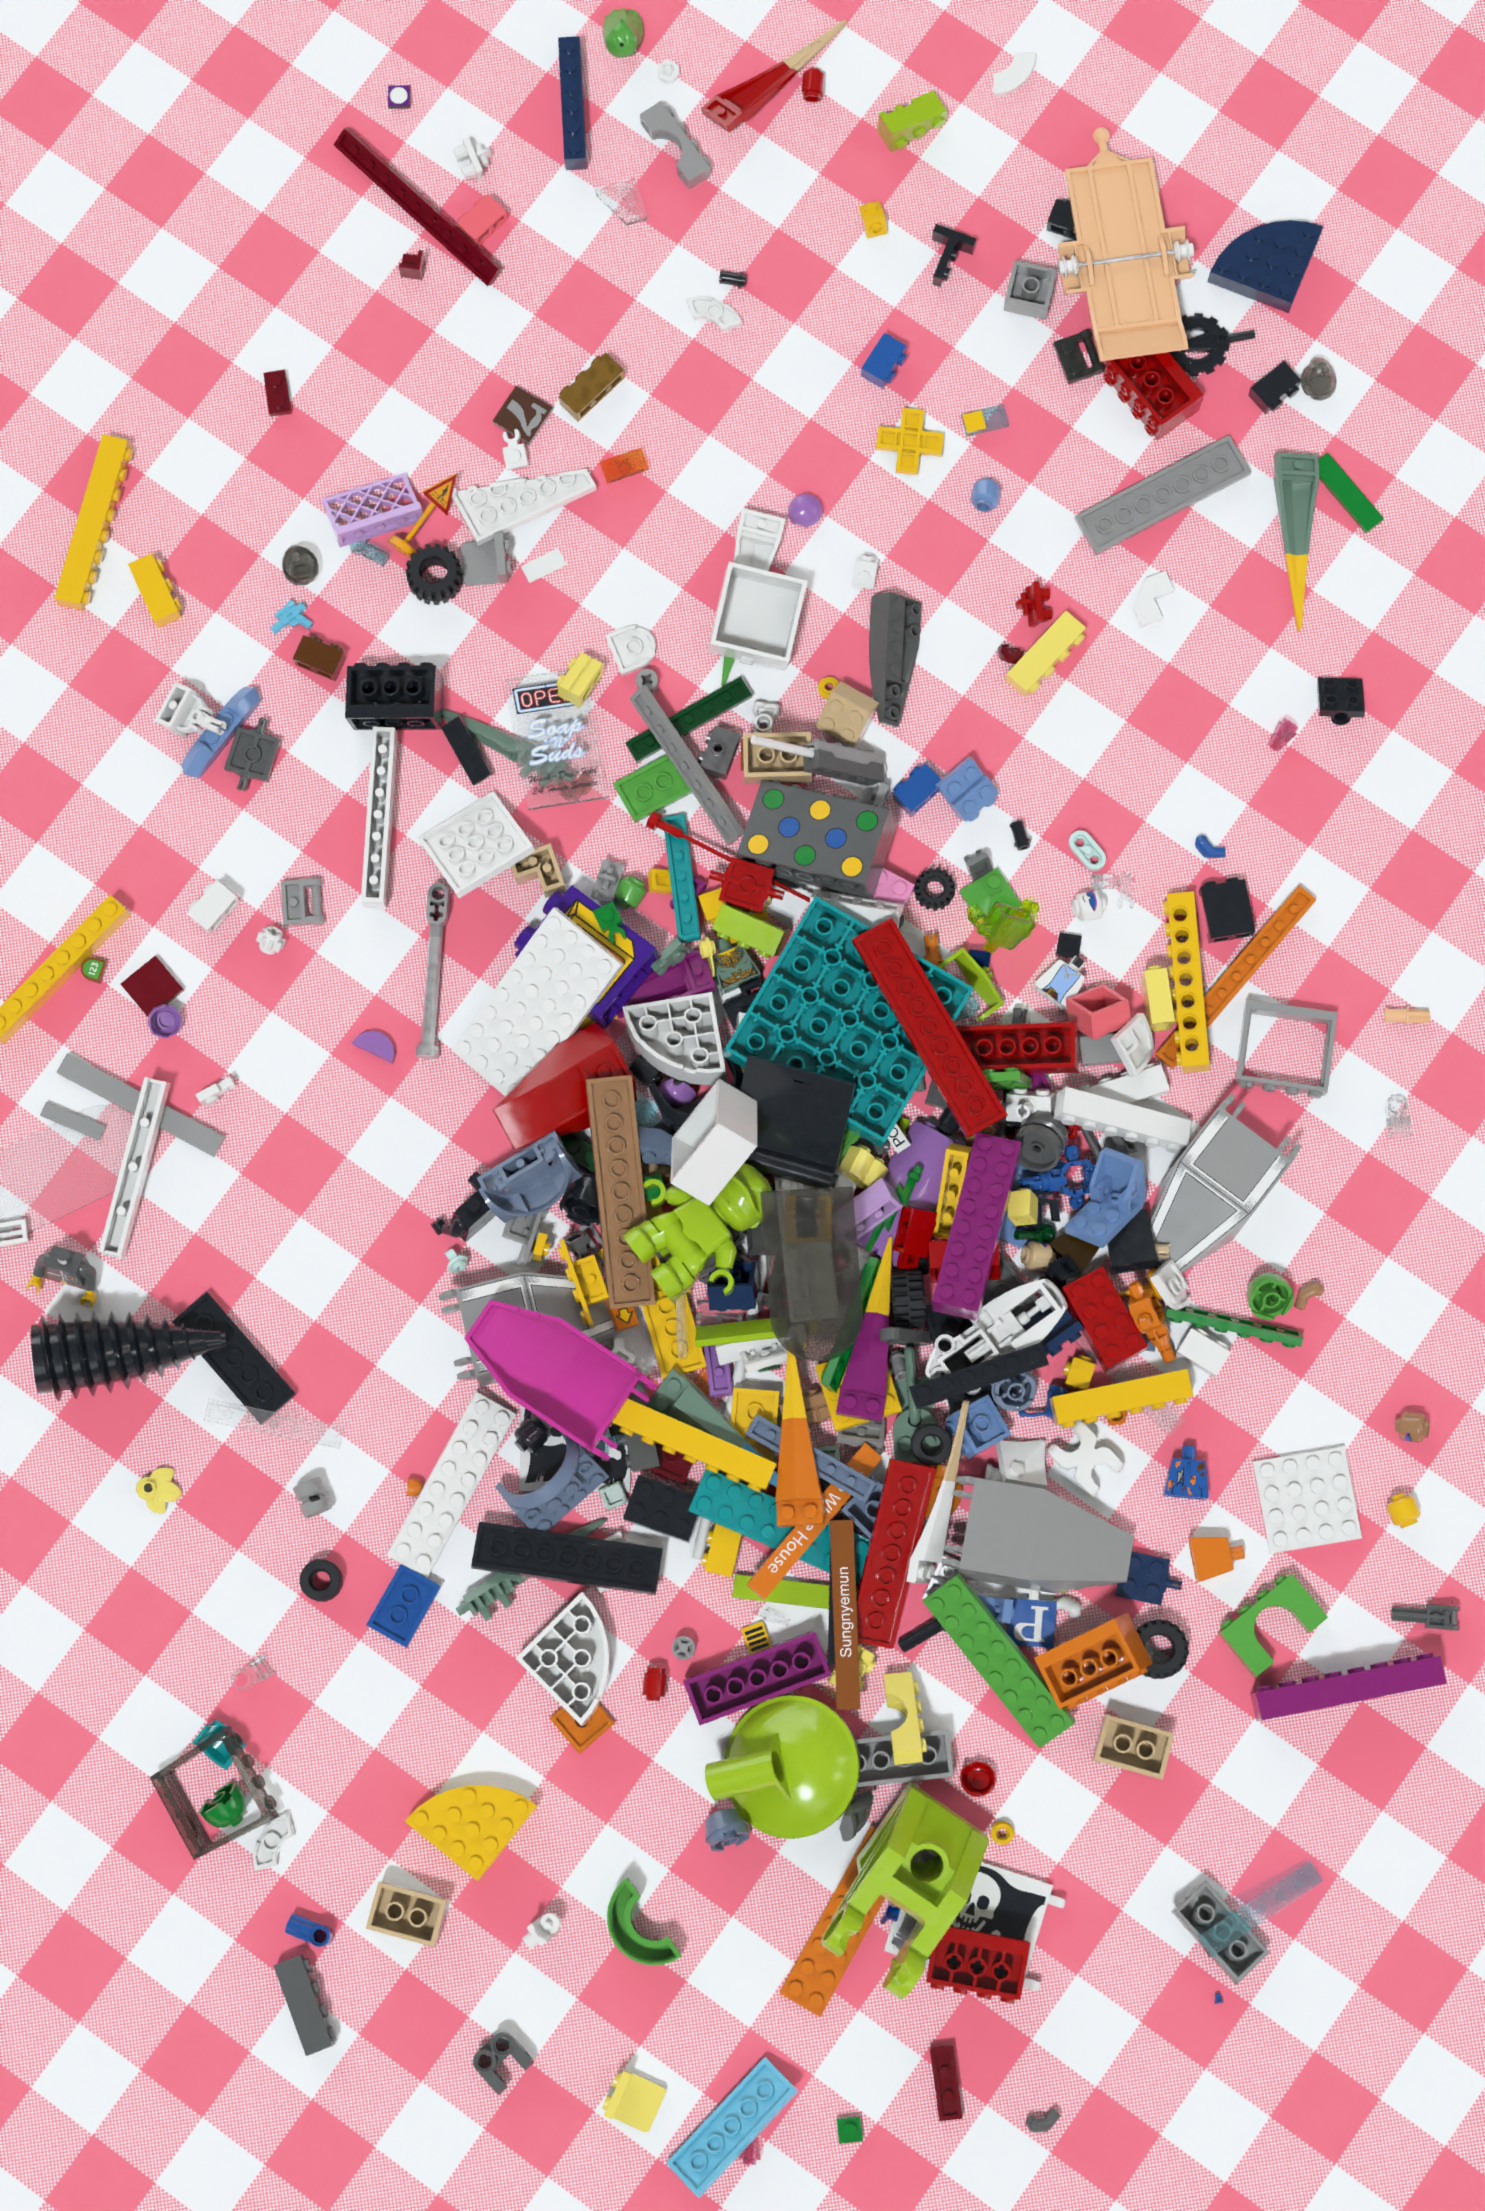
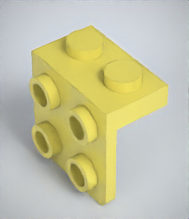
[602,2069,666,2133]

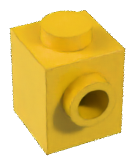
[1063,1355,1096,1391]

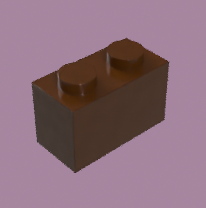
[292,635,346,681]

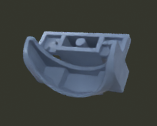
[477,1130,582,1223]

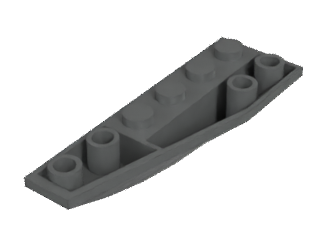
[869,592,922,727]

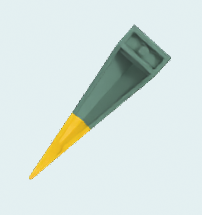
[1273,452,1319,631]

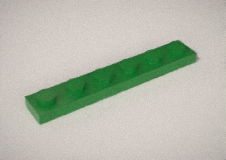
[821,1257,881,1393]
[1165,1305,1303,1348]

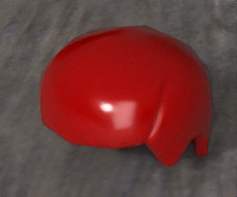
[959,1761,996,1797]

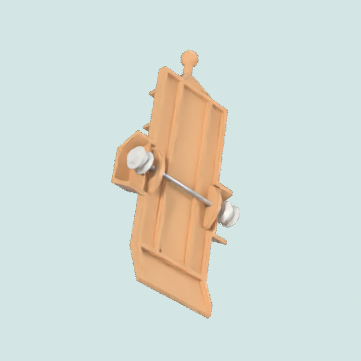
[1058,127,1194,361]

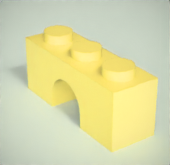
[1006,1188,1038,1226]

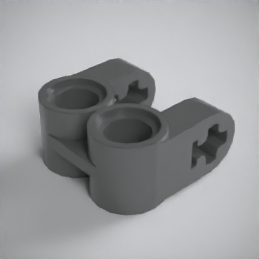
[473,2032,535,2095]

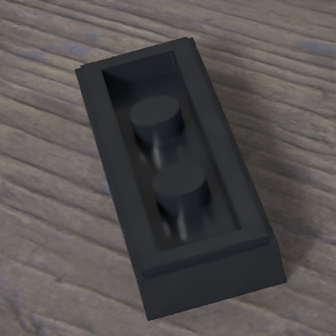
[441,716,493,786]

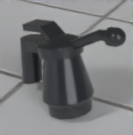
[1012,1190,1060,1230]

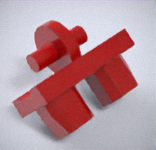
[1015,582,1052,627]

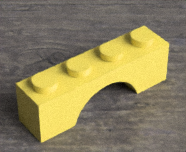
[884,1671,927,1765]

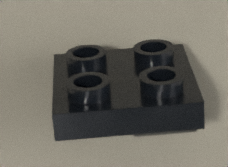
[1317,677,1365,725]

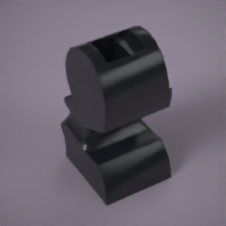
[1039,1255,1081,1291]

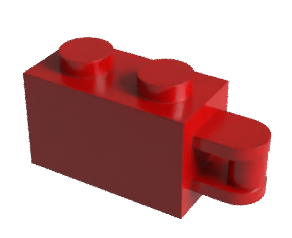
[892,1205,937,1271]

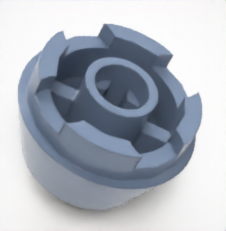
[991,1372,1037,1411]
[705,1808,750,1852]

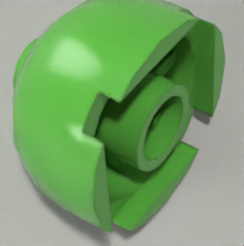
[1246,1273,1294,1320]

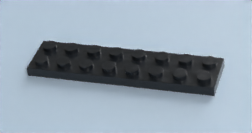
[471,1521,663,1596]

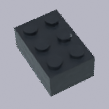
[623,1475,699,1544]

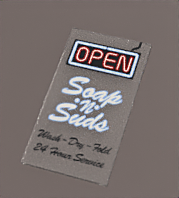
[503,670,609,810]

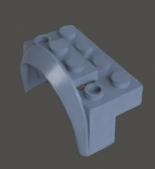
[495,1432,609,1531]

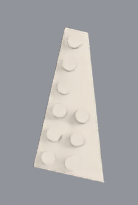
[452,469,597,546]

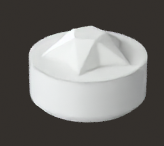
[658,60,679,84]

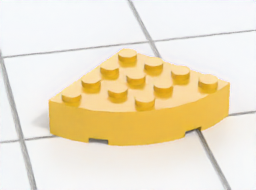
[405,1785,538,1881]

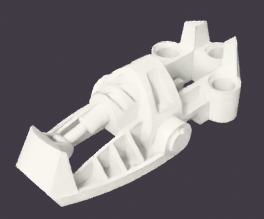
[925,1279,1068,1395]

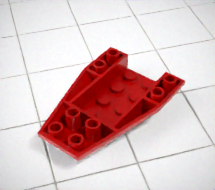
[492,1022,637,1150]

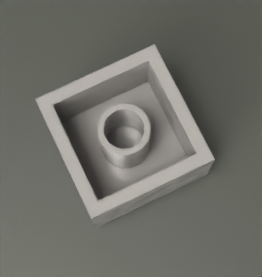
[1003,260,1057,320]

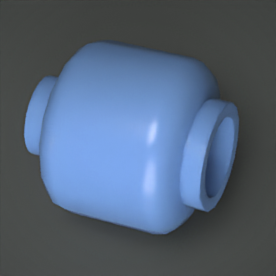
[970,478,1001,512]

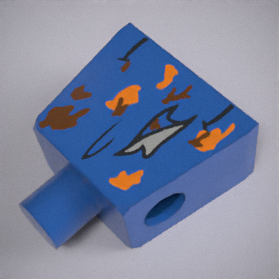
[1162,1446,1209,1500]

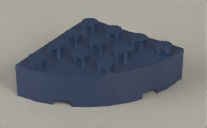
[1207,220,1324,313]

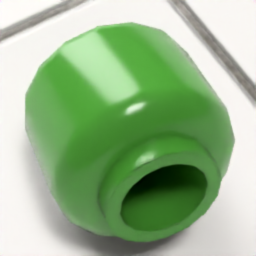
[615,875,647,910]

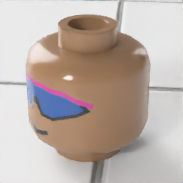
[1395,1411,1430,1443]

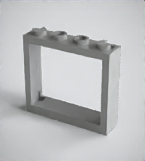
[1234,999,1338,1099]

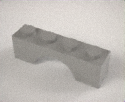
[639,101,711,190]

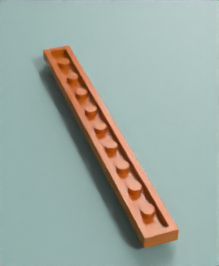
[1155,885,1317,1070]

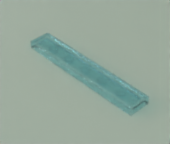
[1196,1861,1323,1958]

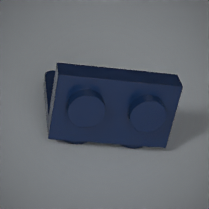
[1023,1308,1084,1357]

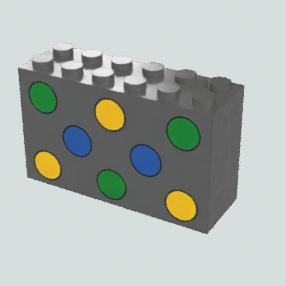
[737,780,897,899]

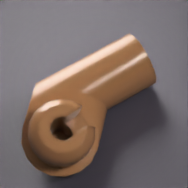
[1294,1281,1324,1310]

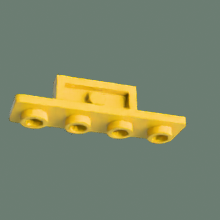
[558,1239,609,1329]

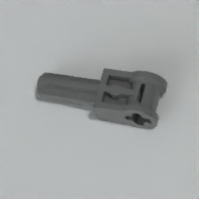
[1391,1604,1461,1631]

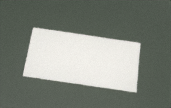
[521,548,567,583]

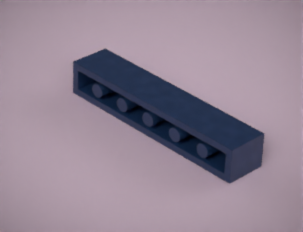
[558,36,587,170]

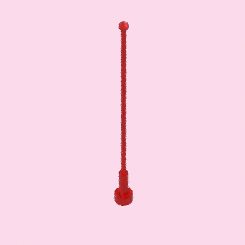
[646,811,810,903]

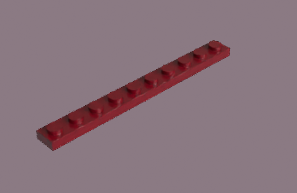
[333,127,503,286]

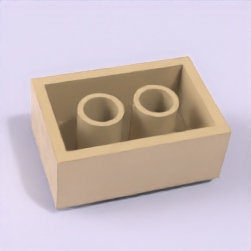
[743,732,812,784]
[1092,1714,1175,1780]
[365,1881,449,1947]

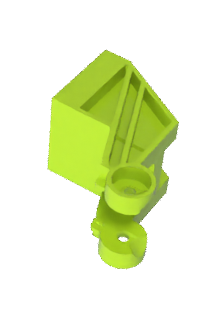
[820,1782,989,2000]

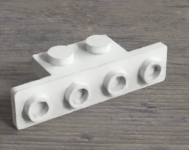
[715,1321,808,1373]

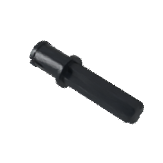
[898,1619,946,1653]

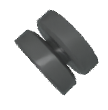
[1013,1112,1068,1172]

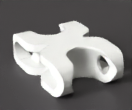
[1046,1421,1124,1498]

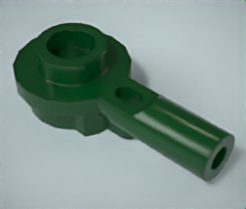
[1014,1223,1055,1244]

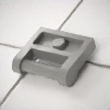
[281,878,324,927]

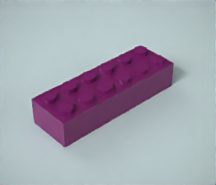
[683,1630,832,1726]

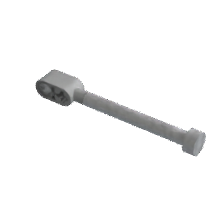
[415,883,450,1060]

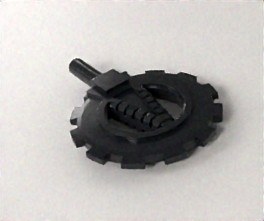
[1169,313,1255,377]

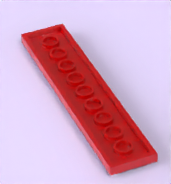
[852,918,1007,1138]

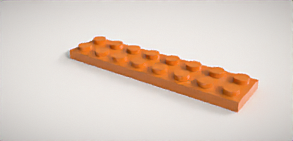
[779,1825,885,2017]

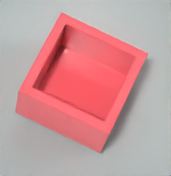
[1066,984,1131,1039]

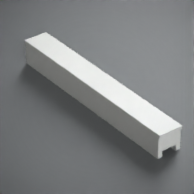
[99,1077,171,1260]

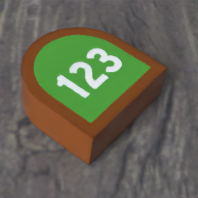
[81,958,107,984]

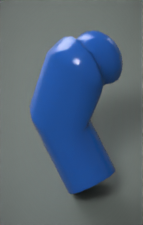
[1195,835,1225,858]

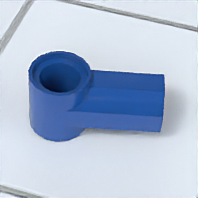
[285,1913,334,1947]

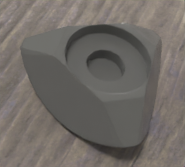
[839,1791,874,1841]

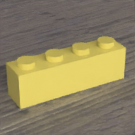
[1005,611,1086,697]

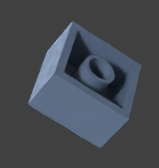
[841,1476,883,1538]

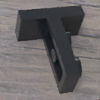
[932,224,977,287]

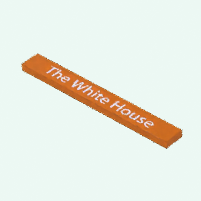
[746,1443,883,1600]

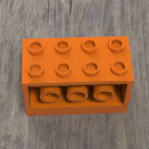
[1034,1613,1153,1710]

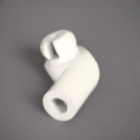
[1050,1596,1082,1618]

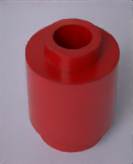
[801,68,824,103]
[642,1667,667,1701]

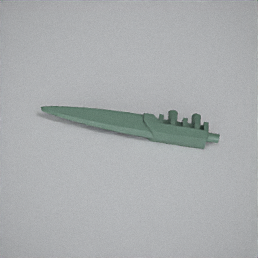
[442,709,575,789]
[455,1519,607,1622]

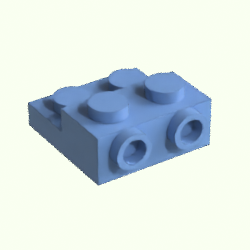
[935,756,999,822]
[945,1395,1012,1459]

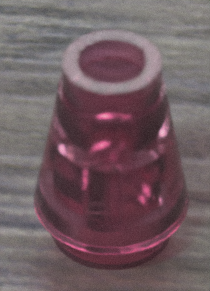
[1267,718,1298,752]

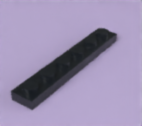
[909,1342,1049,1410]

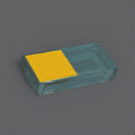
[961,404,1009,437]

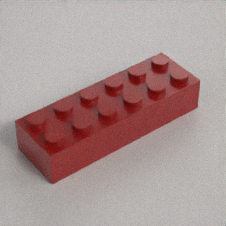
[956,1022,1079,1075]

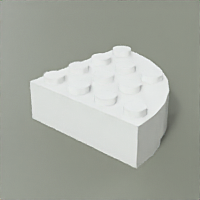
[622,992,727,1085]
[515,1592,611,1726]

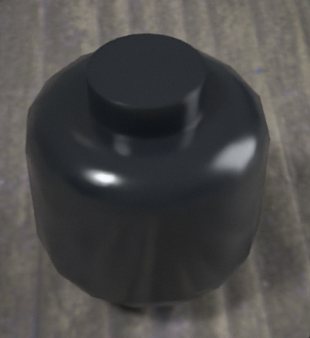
[514,1418,549,1453]

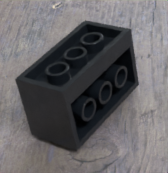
[345,662,444,730]

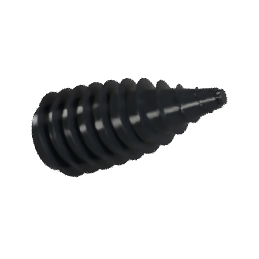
[31,1310,227,1402]

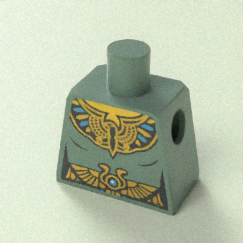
[713,938,761,995]

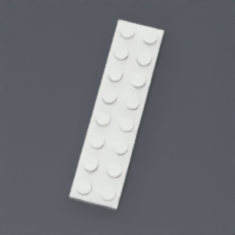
[386,1392,516,1577]

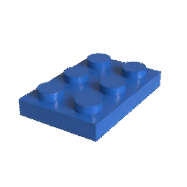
[366,1564,442,1648]

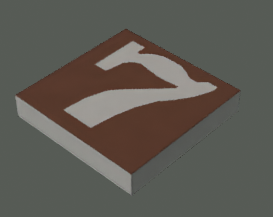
[492,386,553,445]

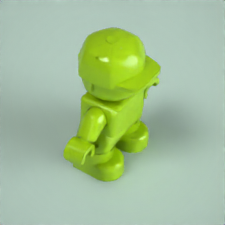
[622,1163,776,1303]

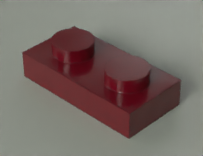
[263,370,292,417]

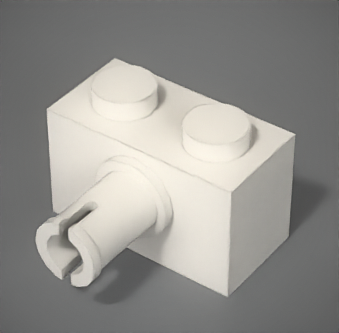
[1006,1087,1057,1122]

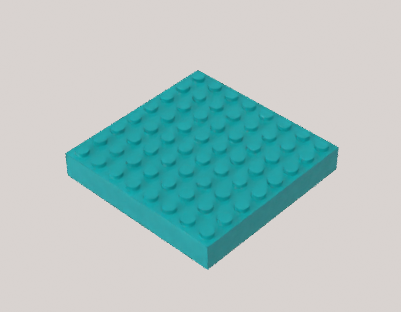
[722,896,974,1148]

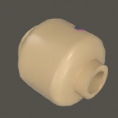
[1020,1241,1056,1272]

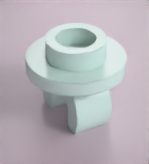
[445,1248,468,1273]

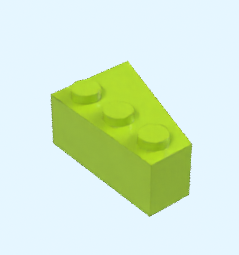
[877,90,947,152]
[712,903,792,958]

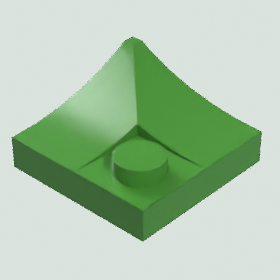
[959,868,1022,927]

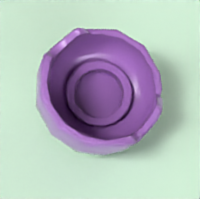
[787,493,823,528]
[147,1004,182,1038]
[660,1079,696,1108]

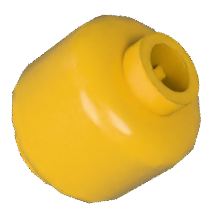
[1387,1492,1421,1529]

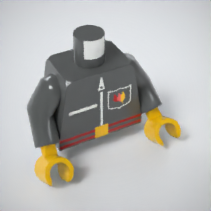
[26,1246,98,1308]

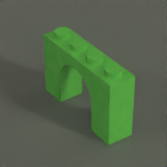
[1218,1574,1329,1678]

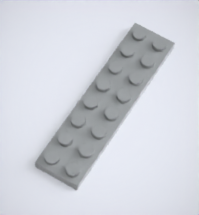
[1074,435,1251,556]

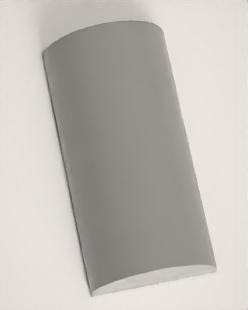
[1171,1880,1270,1985]

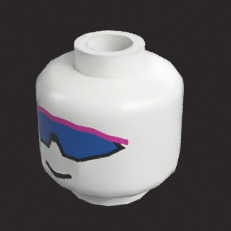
[1072,891,1106,922]

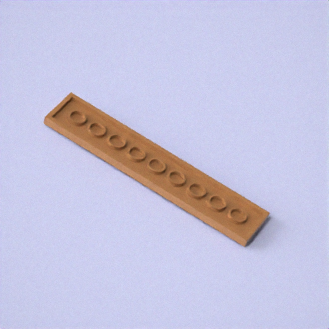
[585,1075,656,1309]

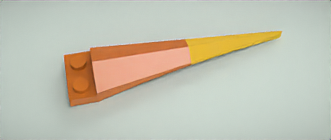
[775,1338,825,1528]

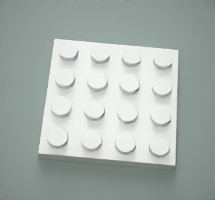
[418,791,535,898]
[1252,1447,1362,1554]

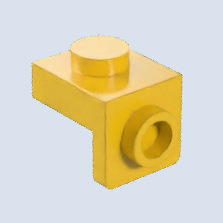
[858,201,888,239]
[531,1232,551,1263]

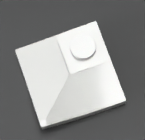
[1110,1013,1154,1077]
[995,1440,1047,1489]

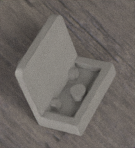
[460,532,511,586]

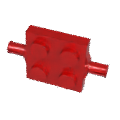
[709,857,785,914]

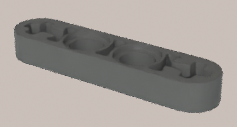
[879,1327,932,1347]

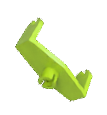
[938,947,1004,1022]

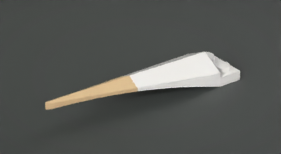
[906,1400,969,1583]

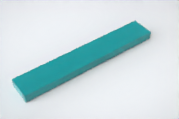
[662,814,702,943]

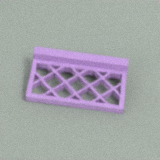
[321,473,422,548]

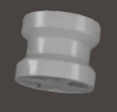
[636,669,658,694]
[672,1636,695,1660]

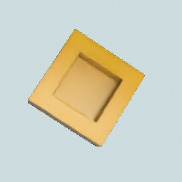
[648,868,672,895]

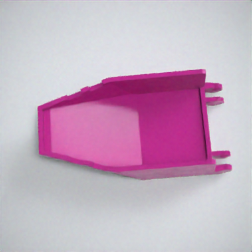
[464,1300,657,1461]

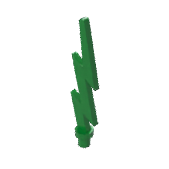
[865,1165,923,1252]

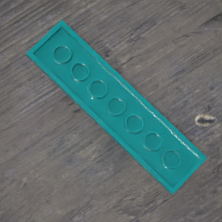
[687,1469,870,1585]

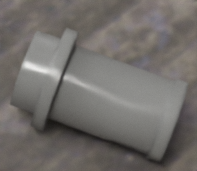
[888,1351,906,1381]

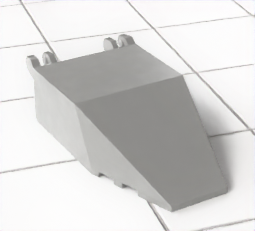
[941,1476,1134,1593]

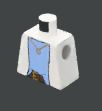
[1033,956,1085,1013]

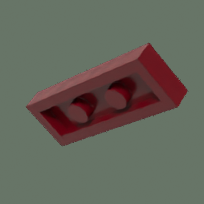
[929,2045,963,2122]

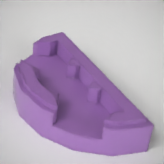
[352,1031,395,1064]

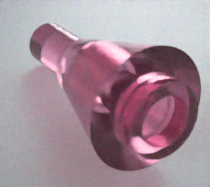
[738,2137,761,2165]

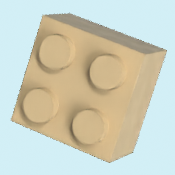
[815,681,879,746]

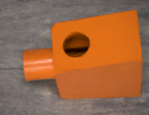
[1188,1537,1245,1583]

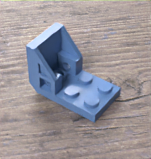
[1064,1147,1147,1248]

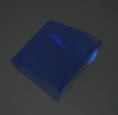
[968,949,991,973]

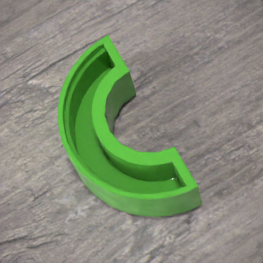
[607,1877,683,1965]

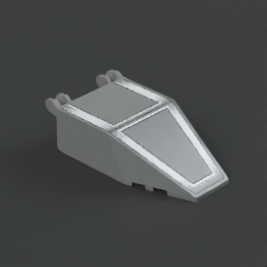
[1149,1093,1302,1274]
[438,1272,624,1386]

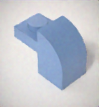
[977,1595,1014,1624]

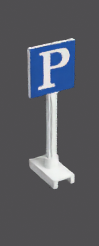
[1008,1590,1057,1648]

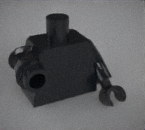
[430,1172,496,1243]

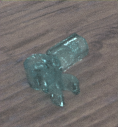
[349,539,390,567]

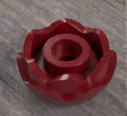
[997,644,1024,664]

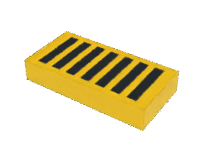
[741,1621,772,1654]

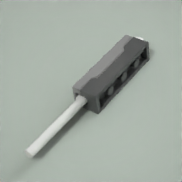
[751,735,886,786]

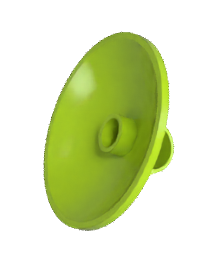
[705,1695,860,1839]

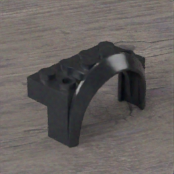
[648,1057,744,1135]

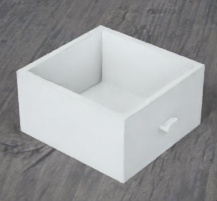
[707,562,807,670]
[670,1079,757,1206]

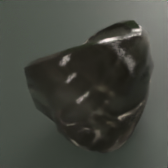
[1301,357,1337,401]
[282,544,319,585]

